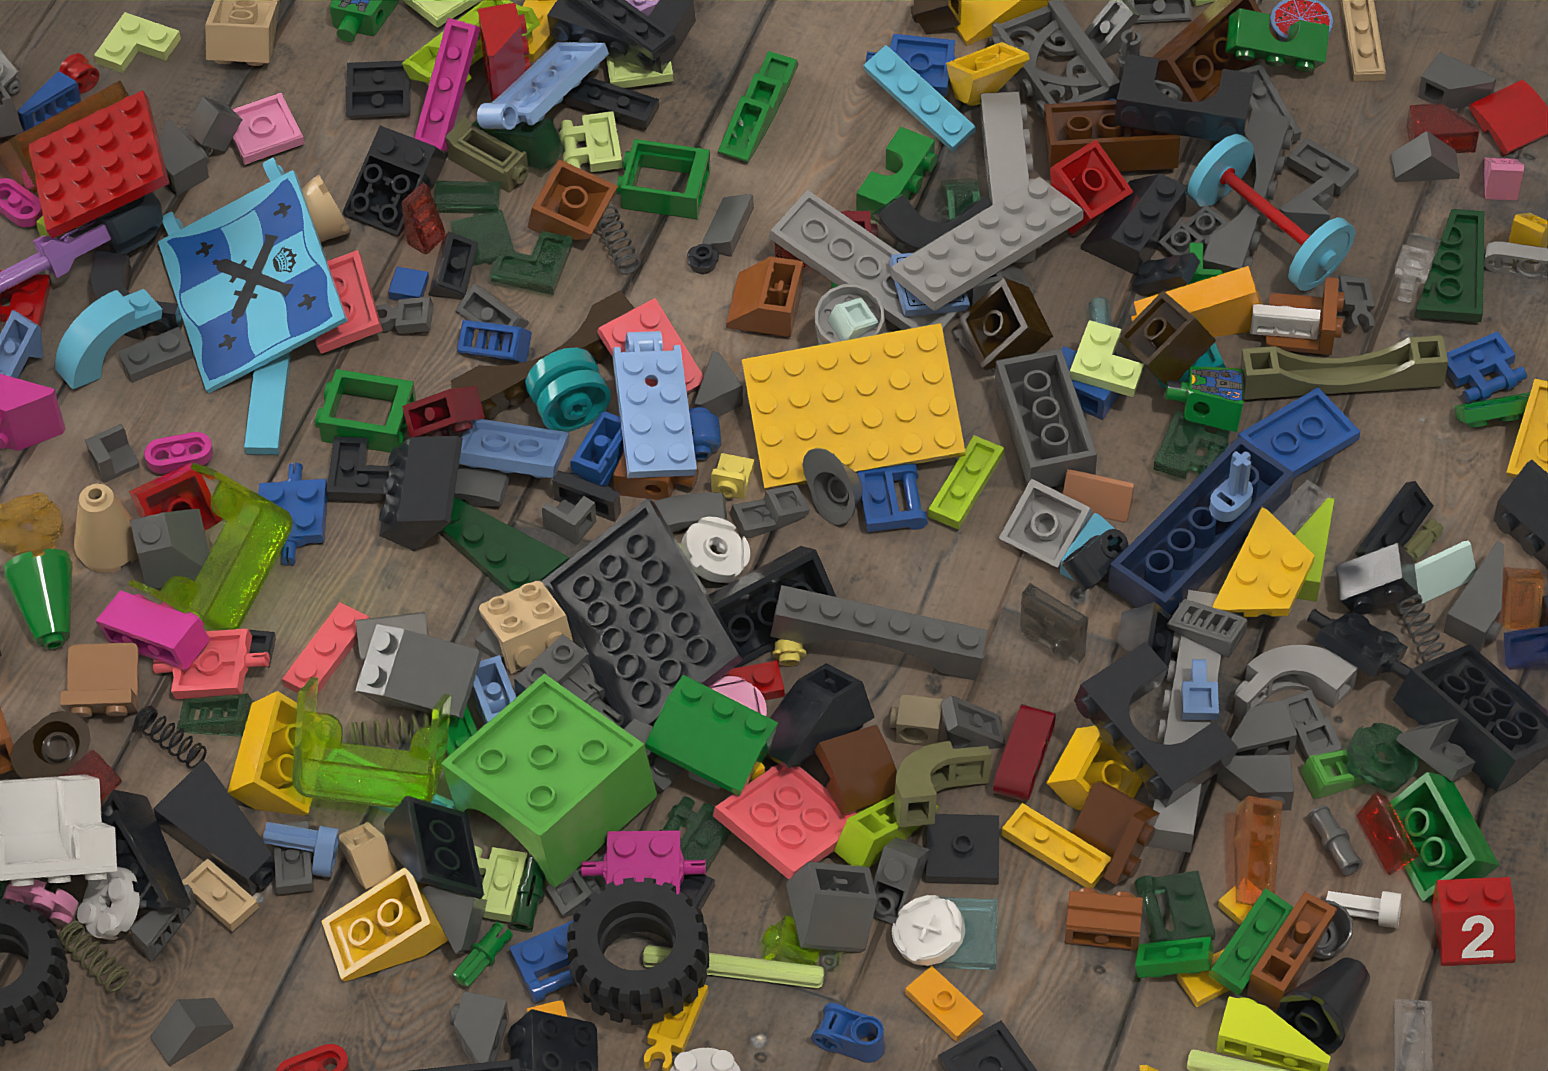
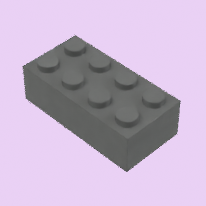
[995,348,1097,487]

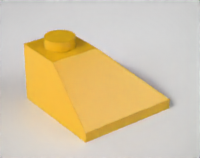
[946,42,1030,106]

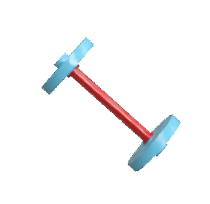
[1187,134,1356,291]

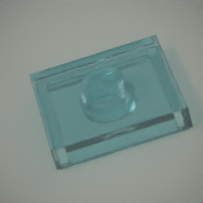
[923,897,998,970]

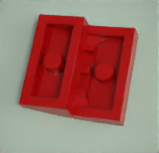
[1468,80,1548,156]

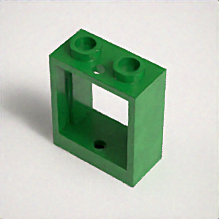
[616,139,711,219]
[315,369,417,453]

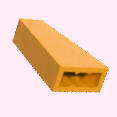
[1131,266,1262,337]

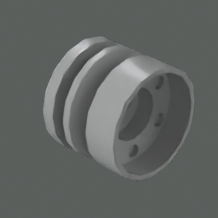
[815,284,886,345]

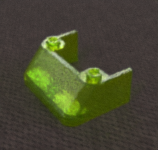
[128,462,293,631]
[292,677,451,808]

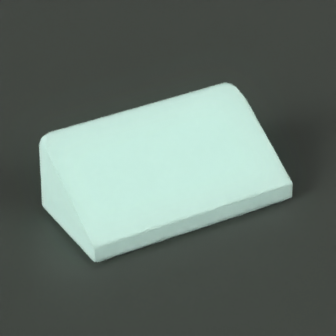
[1415,540,1477,603]

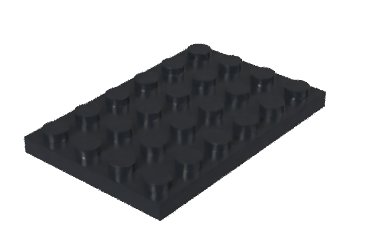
[542,498,745,729]

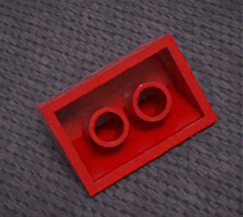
[477,2,530,102]

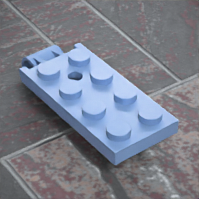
[477,42,609,130]
[612,331,697,478]

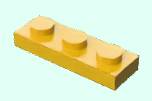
[1001,803,1112,889]

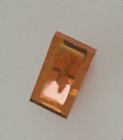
[1503,567,1544,631]

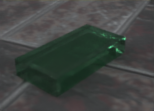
[433,181,501,214]

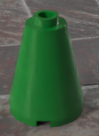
[3,548,73,650]

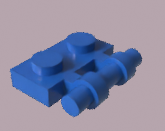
[1446,331,1527,403]

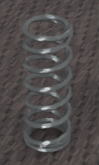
[598,206,641,274]
[1395,594,1448,663]

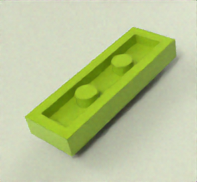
[928,435,1004,530]

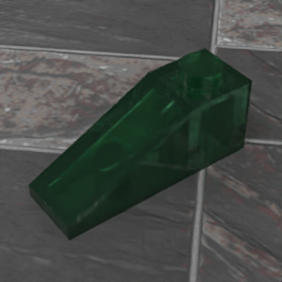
[472,118,565,169]

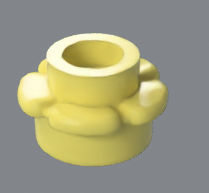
[772,639,807,666]

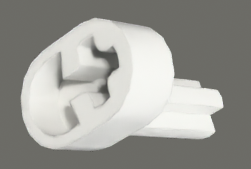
[1326,891,1402,929]

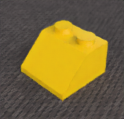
[1047,726,1143,811]

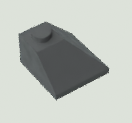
[130,509,215,591]

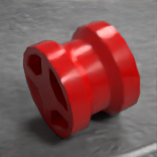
[59,53,100,94]

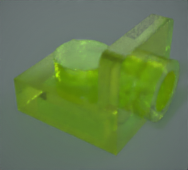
[762,915,820,966]

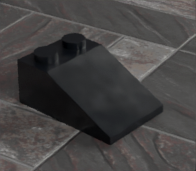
[384,795,484,899]

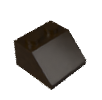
[959,277,1053,370]
[1119,291,1216,386]

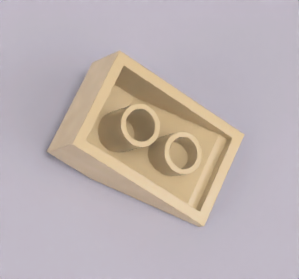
[205,0,280,66]

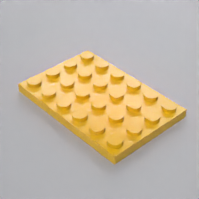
[742,323,966,491]

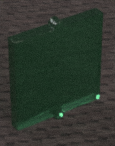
[450,210,516,266]

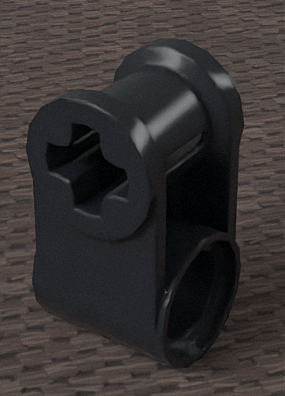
[1062,529,1129,591]

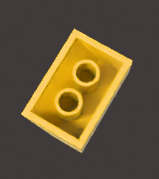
[228,691,332,816]

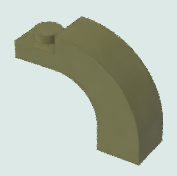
[894,741,992,827]

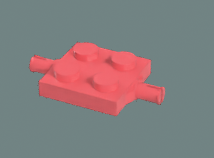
[153,629,270,699]

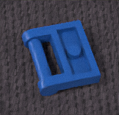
[857,464,928,532]
[509,920,574,1003]

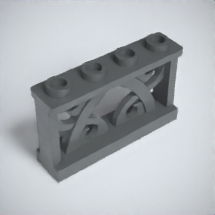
[989,0,1120,120]

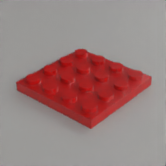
[28,90,169,239]

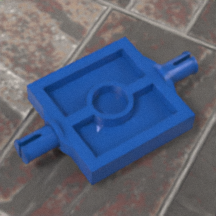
[866,34,955,96]
[256,462,328,566]

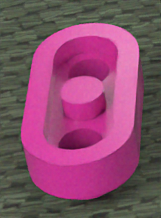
[0,178,43,227]
[144,432,213,474]

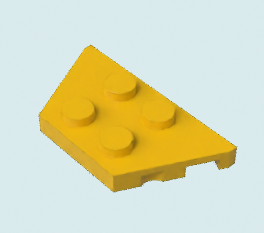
[1212,508,1315,617]

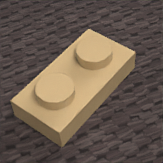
[182,858,259,932]

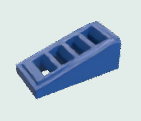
[17,71,81,134]
[457,320,532,363]

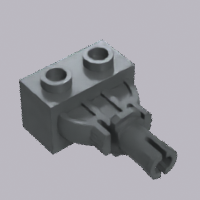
[514,634,624,727]

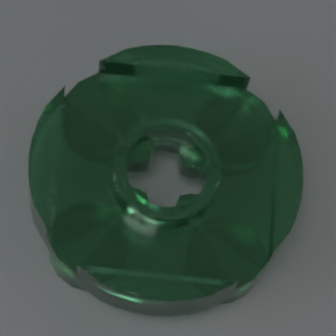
[1347,723,1419,793]

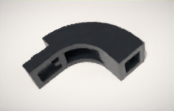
[873,194,993,249]
[91,251,183,340]

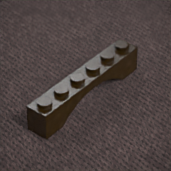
[450,291,635,420]

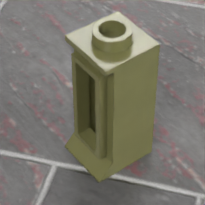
[445,116,529,193]

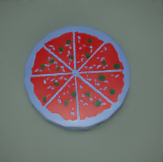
[1270,0,1333,42]

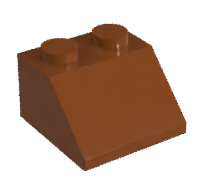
[528,159,618,241]

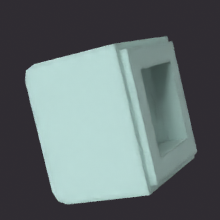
[828,298,879,341]

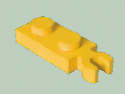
[644,984,709,1071]

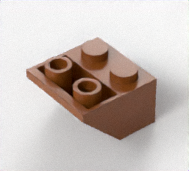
[726,257,803,337]

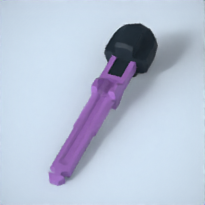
[0,192,163,293]

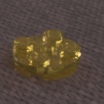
[0,492,64,557]

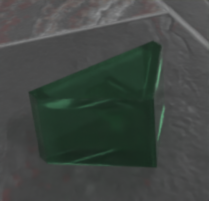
[941,177,980,220]

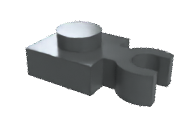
[1338,275,1375,333]
[376,296,434,334]

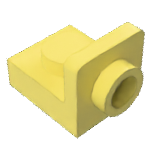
[711,453,755,499]

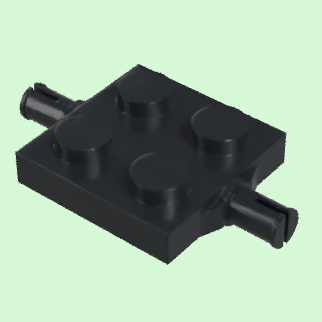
[1307,609,1412,680]

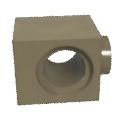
[890,694,943,746]

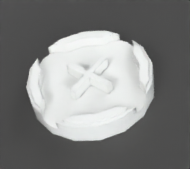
[892,895,966,966]

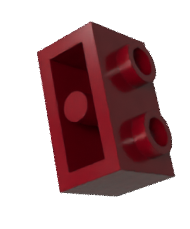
[402,386,485,437]

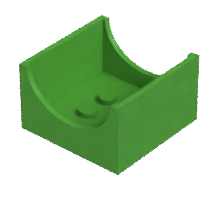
[441,673,657,888]

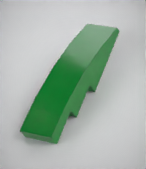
[718,51,799,163]

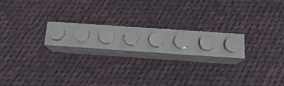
[1148,590,1225,853]

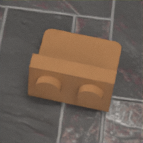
[60,643,139,718]

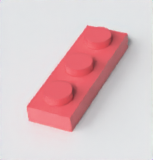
[282,602,369,701]

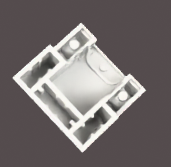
[0,775,117,886]

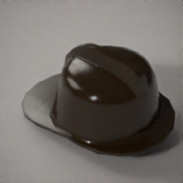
[11,711,91,779]

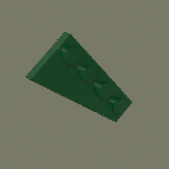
[1415,209,1485,322]
[439,497,569,593]

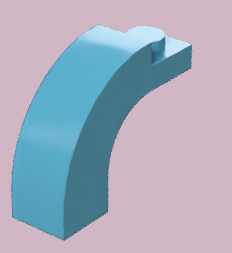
[55,289,162,389]

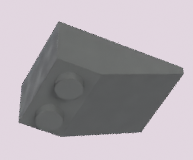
[355,624,483,719]

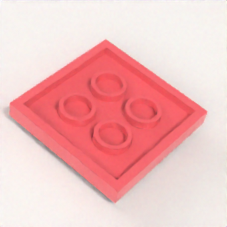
[713,763,857,879]

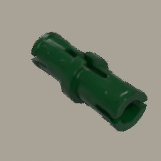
[510,857,545,932]

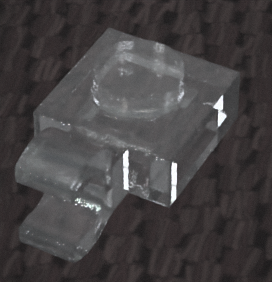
[1394,245,1435,303]

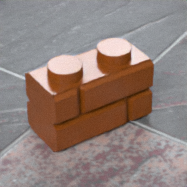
[1065,888,1143,951]

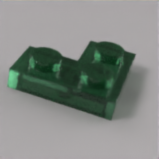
[490,231,573,295]

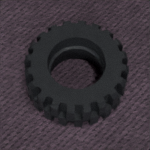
[566,877,709,1025]
[0,899,70,1045]

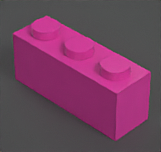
[96,590,210,671]

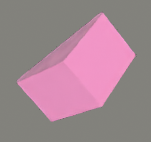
[1484,157,1524,201]

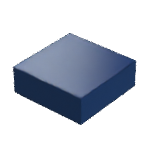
[388,267,429,300]

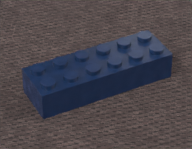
[1108,436,1294,616]

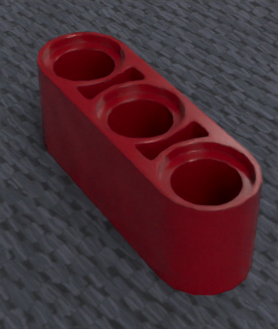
[993,704,1056,802]

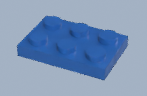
[1238,387,1361,478]

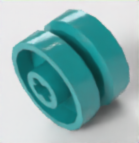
[525,348,611,432]

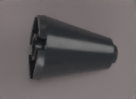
[1276,957,1370,1055]

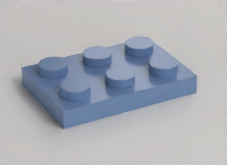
[459,419,569,478]

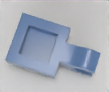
[1181,659,1219,720]

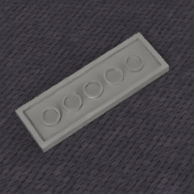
[891,177,1083,311]
[768,190,961,332]

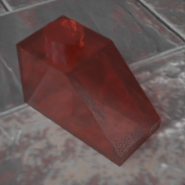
[1406,104,1479,153]

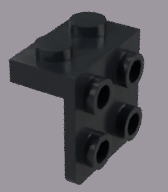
[508,1009,598,1071]

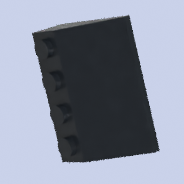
[1393,644,1548,792]

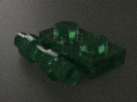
[1153,411,1230,480]
[658,796,731,873]

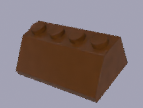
[1152,0,1278,102]
[1044,97,1180,173]

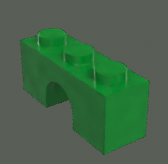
[1225,9,1330,72]
[856,126,937,222]

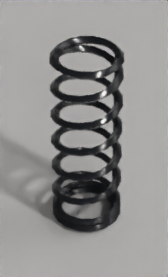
[134,706,207,769]

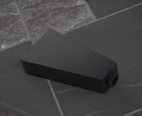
[153,760,275,896]

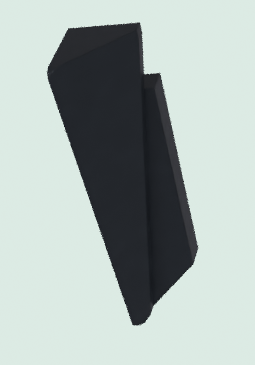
[101,789,191,910]

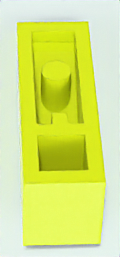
[1216,996,1331,1071]

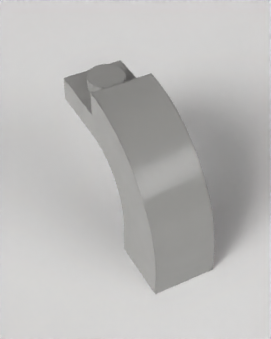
[1234,645,1358,720]

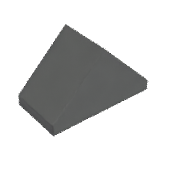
[1391,131,1460,182]
[695,351,743,417]
[422,886,487,954]
[150,998,234,1066]

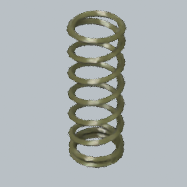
[350,713,431,749]
[58,921,129,992]

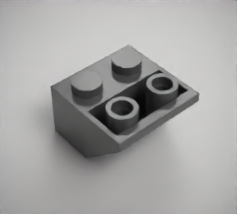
[786,862,877,953]

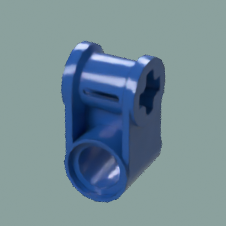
[811,1003,885,1063]

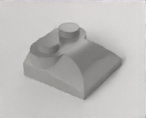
[999,479,1093,569]

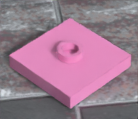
[232,93,305,165]

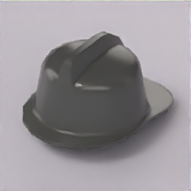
[802,448,863,525]

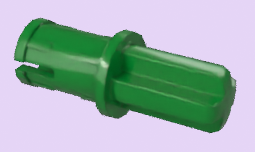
[453,922,513,987]

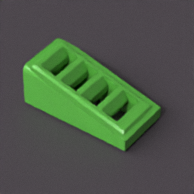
[1301,745,1384,799]

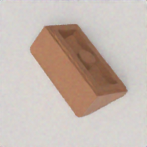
[1063,469,1134,522]

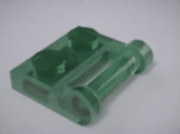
[1134,870,1216,943]

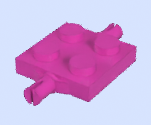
[581,831,706,894]

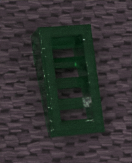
[177,693,254,736]

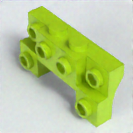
[401,0,541,86]

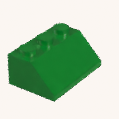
[645,675,778,796]
[1376,772,1500,903]

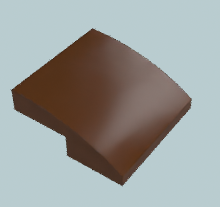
[814,725,897,817]

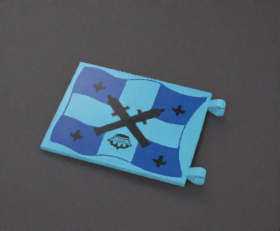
[158,158,348,393]

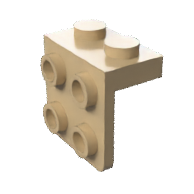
[479,581,573,674]

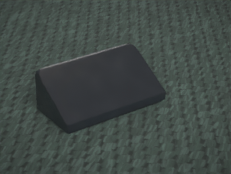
[428,231,479,298]

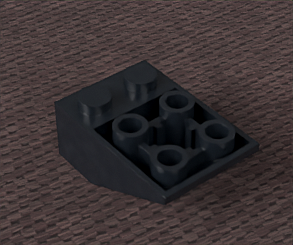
[342,125,447,236]
[766,663,875,768]

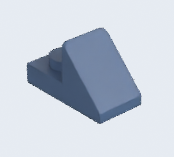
[0,310,43,379]

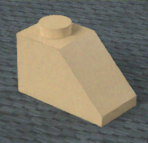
[339,822,398,889]

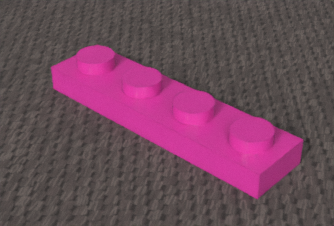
[414,18,481,151]

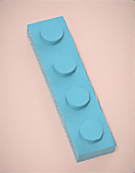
[863,45,976,152]

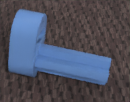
[1209,451,1253,522]
[263,822,340,878]

